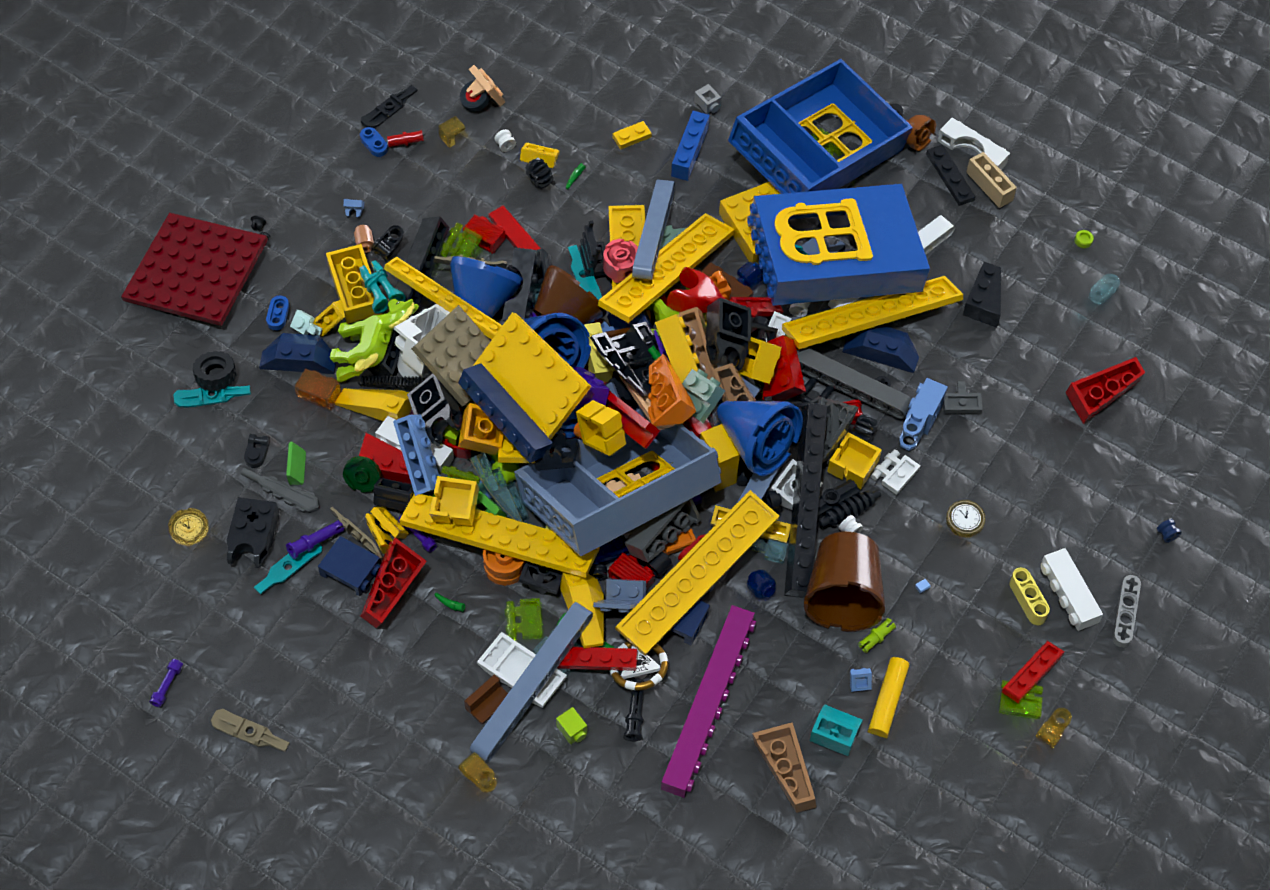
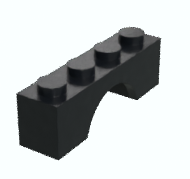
[502,247,541,322]

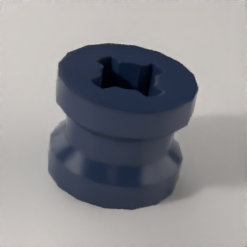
[1157,519,1182,543]

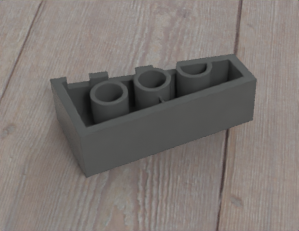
[624,498,701,563]

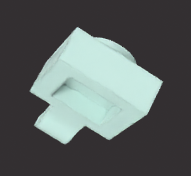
[290,310,323,335]

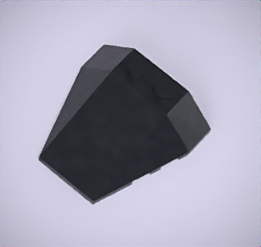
[590,322,660,397]

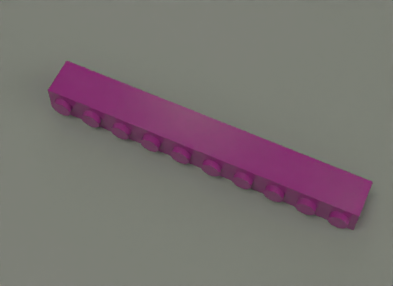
[661,605,757,798]

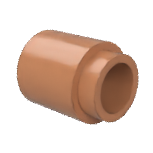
[354,225,374,253]

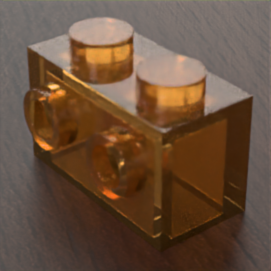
[295,369,341,409]

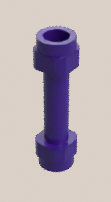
[398,515,437,553]
[149,659,183,708]

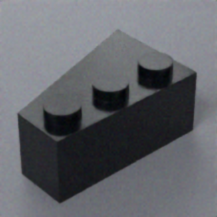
[963,262,1001,328]

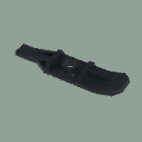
[361,85,418,128]

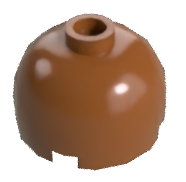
[906,115,936,151]

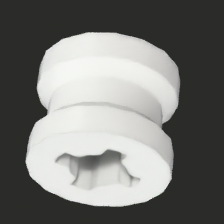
[494,129,516,152]
[789,302,810,317]
[839,515,863,533]

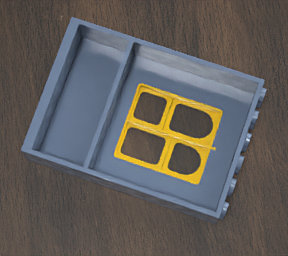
[514,408,721,556]

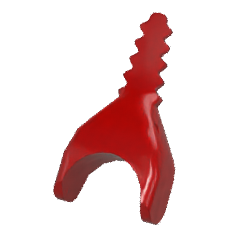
[667,267,757,317]

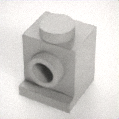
[694,84,721,114]

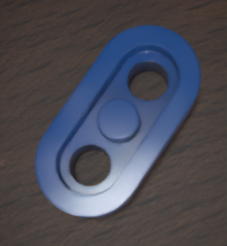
[360,127,388,157]
[266,296,290,330]

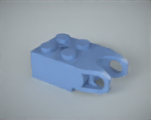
[899,378,948,451]

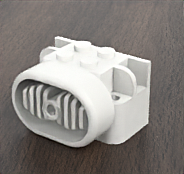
[394,304,450,384]

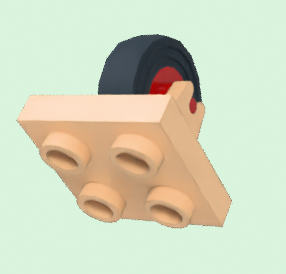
[460,65,505,112]

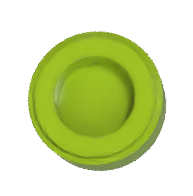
[1074,230,1094,248]

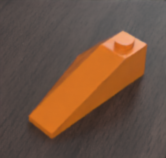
[648,354,696,426]

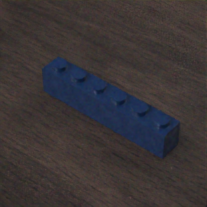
[458,363,553,463]

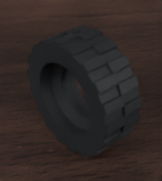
[192,351,237,391]

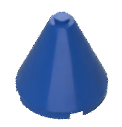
[450,256,523,318]
[524,313,591,368]
[717,401,803,476]

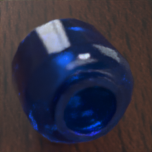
[737,262,764,289]
[747,570,776,599]

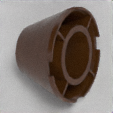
[533,265,607,325]

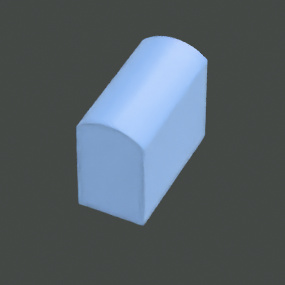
[915,579,931,593]

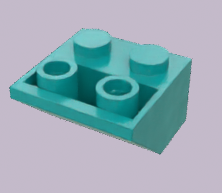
[810,704,863,756]

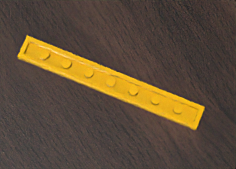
[384,257,503,340]

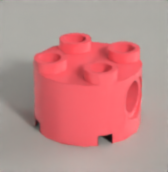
[603,239,638,283]

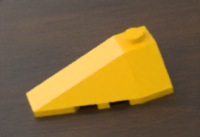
[560,572,604,648]

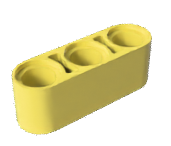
[1009,567,1050,625]

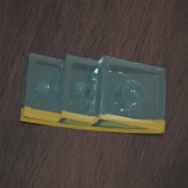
[470,453,530,522]

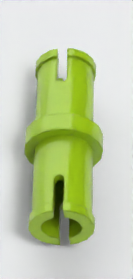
[858,618,896,653]

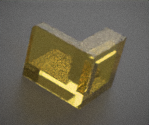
[438,116,465,148]

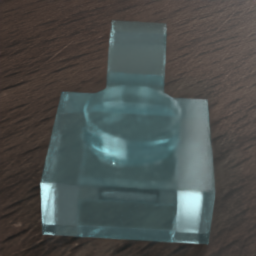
[752,539,788,564]

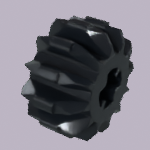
[525,157,554,189]
[851,414,878,443]

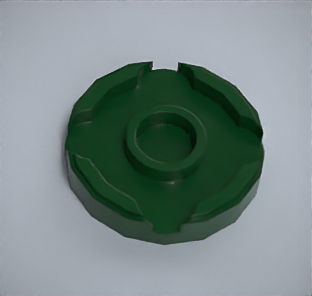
[343,456,382,493]

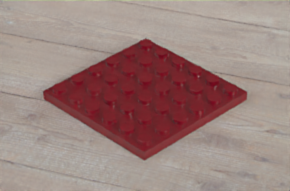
[121,212,268,326]

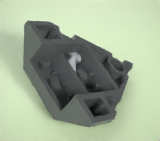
[806,396,859,463]

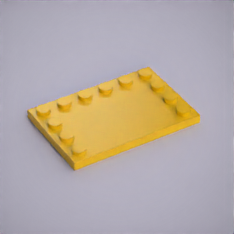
[473,312,591,440]

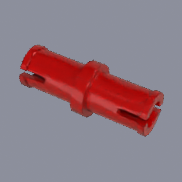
[387,130,424,147]

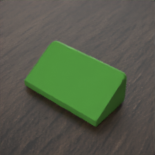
[286,442,306,485]

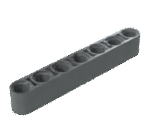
[796,347,911,419]

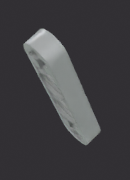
[1113,575,1141,647]

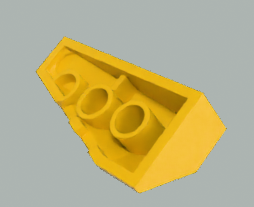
[335,388,412,421]

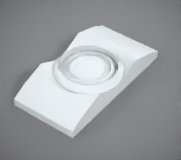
[477,632,567,708]

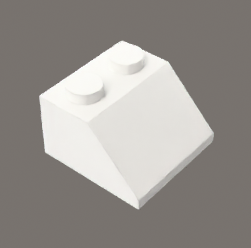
[768,459,823,510]

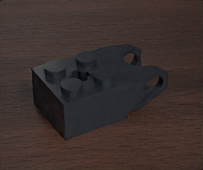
[706,298,751,371]
[407,374,462,447]
[226,497,280,568]

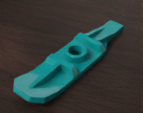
[568,245,602,300]
[173,385,251,407]
[254,544,322,595]

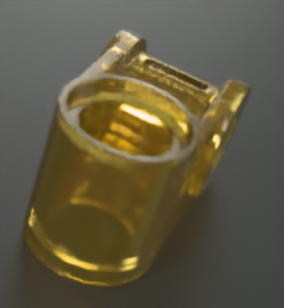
[1035,708,1072,749]
[458,752,497,792]

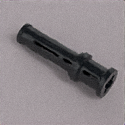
[623,679,645,742]

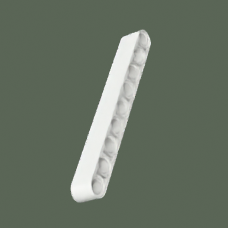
[828,215,955,309]

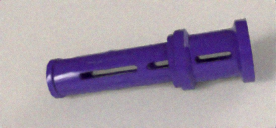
[286,520,344,559]

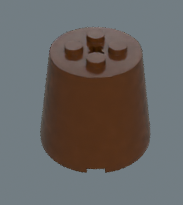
[804,532,885,631]

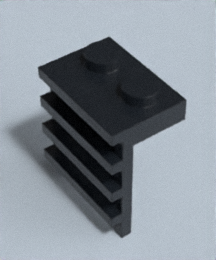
[578,220,606,277]

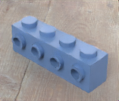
[393,414,440,496]

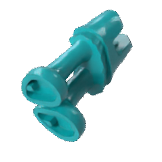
[359,260,406,314]

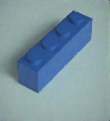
[671,111,710,181]

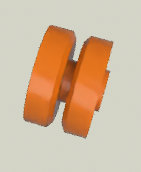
[483,549,526,586]

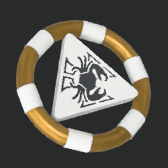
[610,641,669,690]

